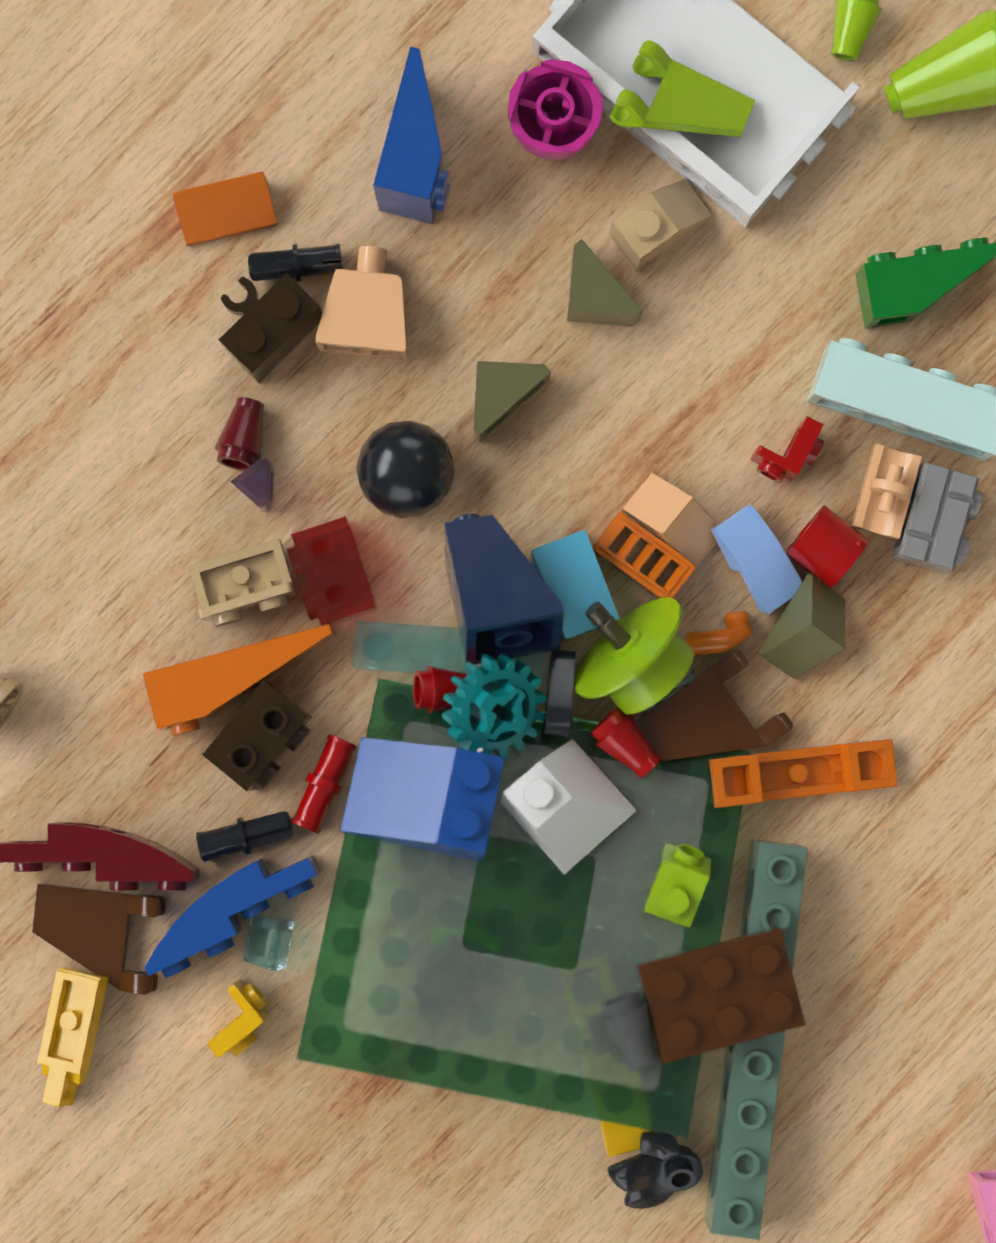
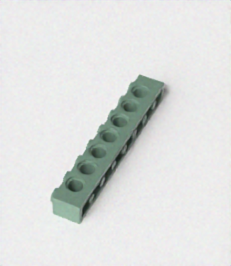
[704,839,808,1240]

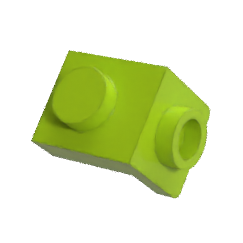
[644,843,711,928]

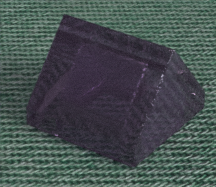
[230,459,274,512]

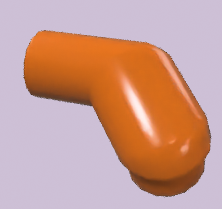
[686,611,753,656]

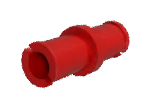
[291,734,357,834]

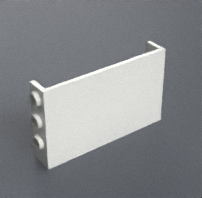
[532,0,860,228]

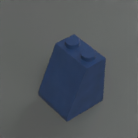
[444,514,564,665]

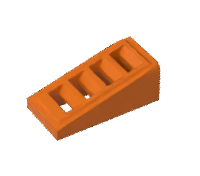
[592,511,697,599]

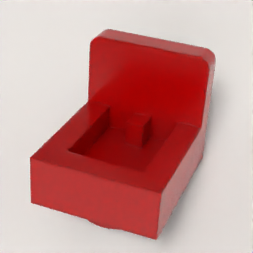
[750,416,825,482]

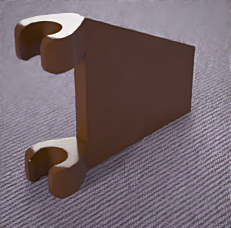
[636,650,793,762]
[32,884,166,995]

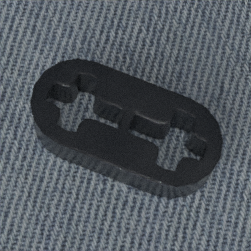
[543,650,576,737]

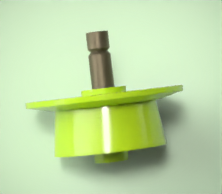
[574,597,694,714]

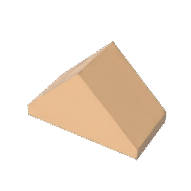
[622,473,718,566]

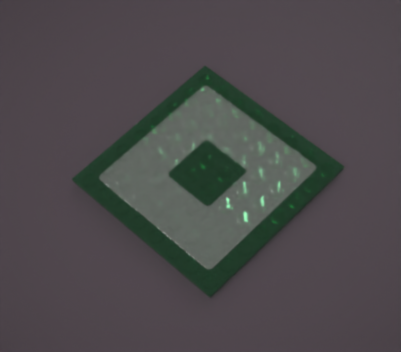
[296,678,751,1138]

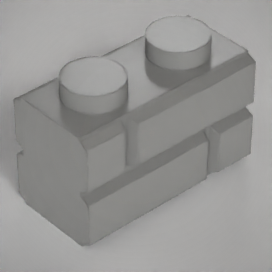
[891,463,983,573]

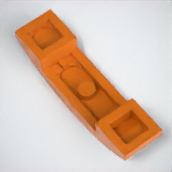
[709,739,898,808]

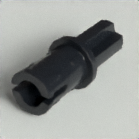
[248,243,342,282]
[196,811,294,862]

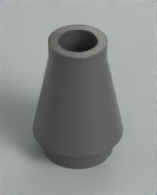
[600,991,657,1071]

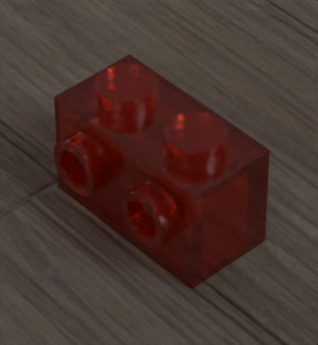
[287,516,378,626]

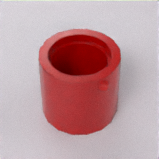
[786,505,870,588]

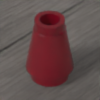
[215,397,264,471]

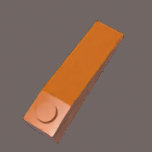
[143,624,335,736]

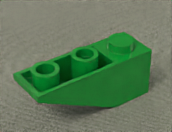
[855,237,996,329]

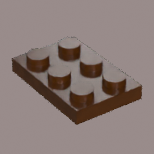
[636,927,806,1064]

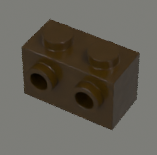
[202,680,312,791]

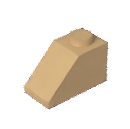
[609,179,712,271]

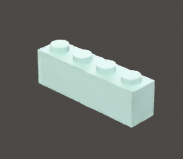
[807,338,996,461]

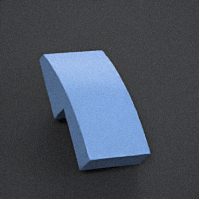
[711,505,802,614]

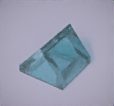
[243,914,294,971]

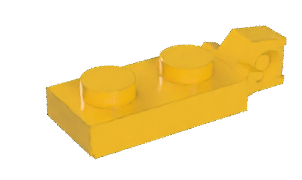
[37,967,108,1107]

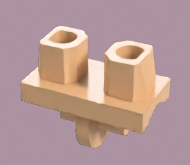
[851,443,922,540]

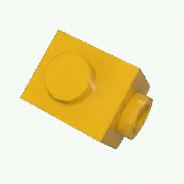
[206,979,269,1059]

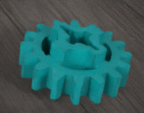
[442,654,547,759]

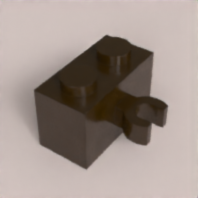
[218,273,323,383]

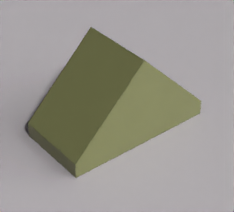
[567,239,643,327]
[474,361,551,442]
[757,574,845,679]

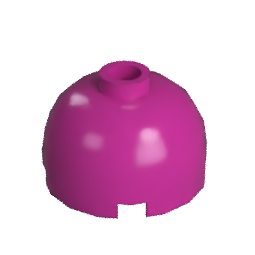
[508,59,603,161]

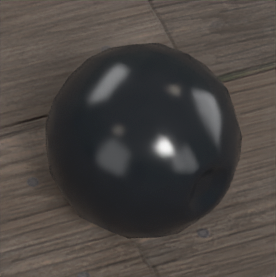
[356,421,455,518]

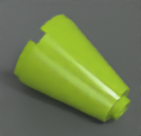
[883,9,996,119]

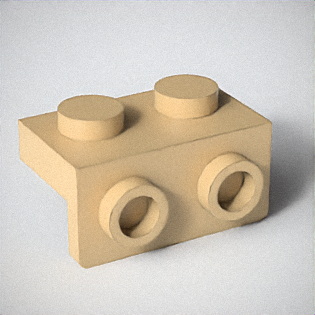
[188,539,297,627]

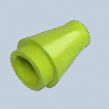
[831,0,882,62]

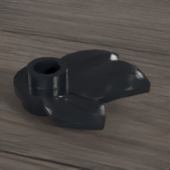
[607,1132,703,1209]

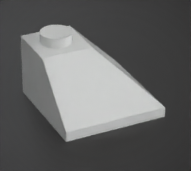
[500,739,637,875]

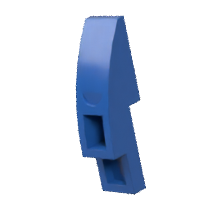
[144,855,321,978]

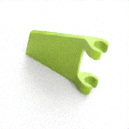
[610,40,756,137]

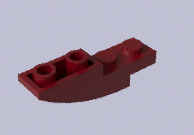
[0,822,200,891]

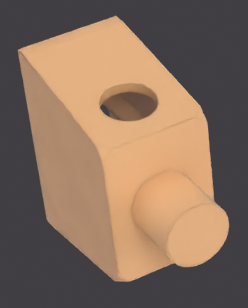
[315,246,408,360]

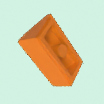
[172,172,278,246]

